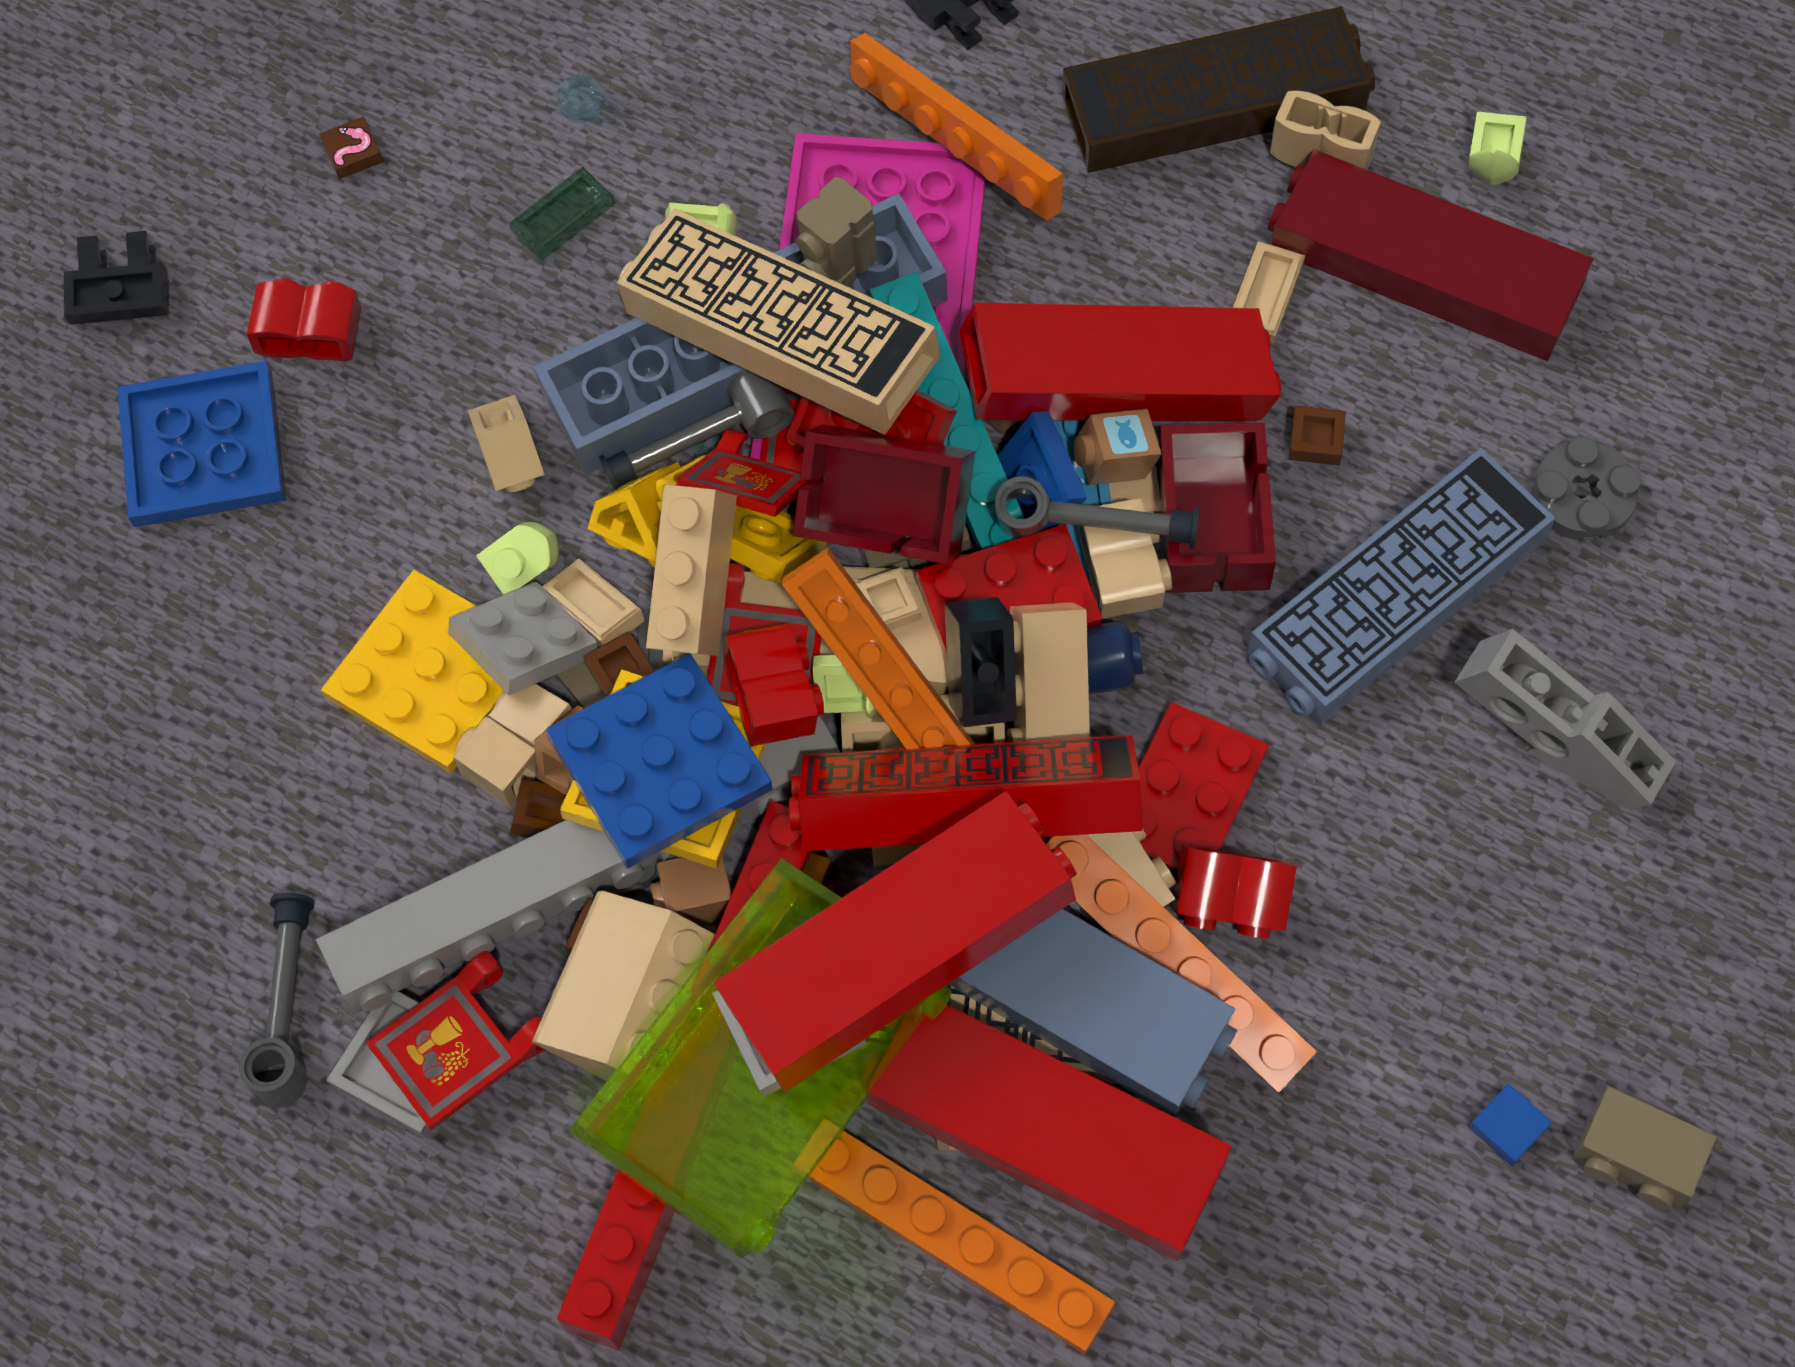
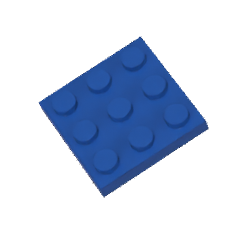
[117,360,286,527]
[546,654,773,869]

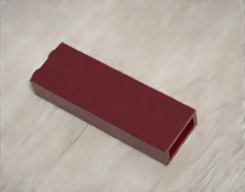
[1267,149,1594,362]

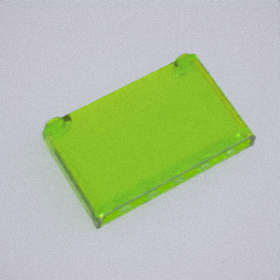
[569,858,951,1258]

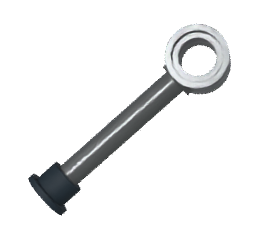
[598,370,795,490]
[995,476,1199,550]
[239,893,315,1108]

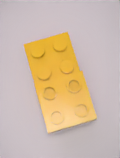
[587,455,827,583]

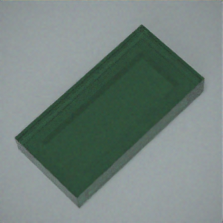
[508,167,616,261]

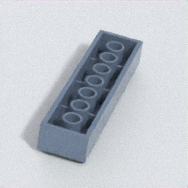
[534,193,947,475]

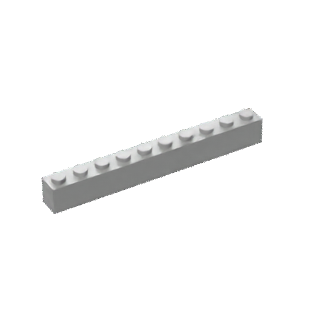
[315,716,841,1014]

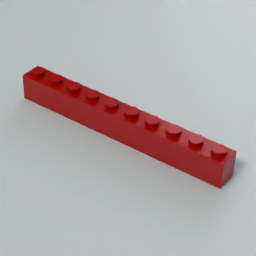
[556,801,821,1351]

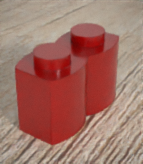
[247,278,361,361]
[723,624,824,747]
[1171,845,1297,939]

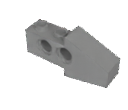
[1454,628,1676,810]

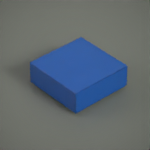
[1468,1083,1552,1166]

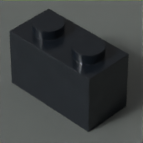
[945,597,1017,727]

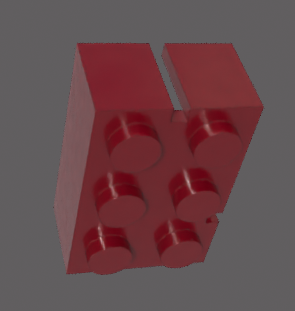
[1157,422,1276,593]
[793,424,976,564]

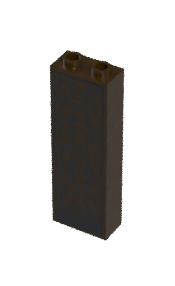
[1062,6,1375,173]

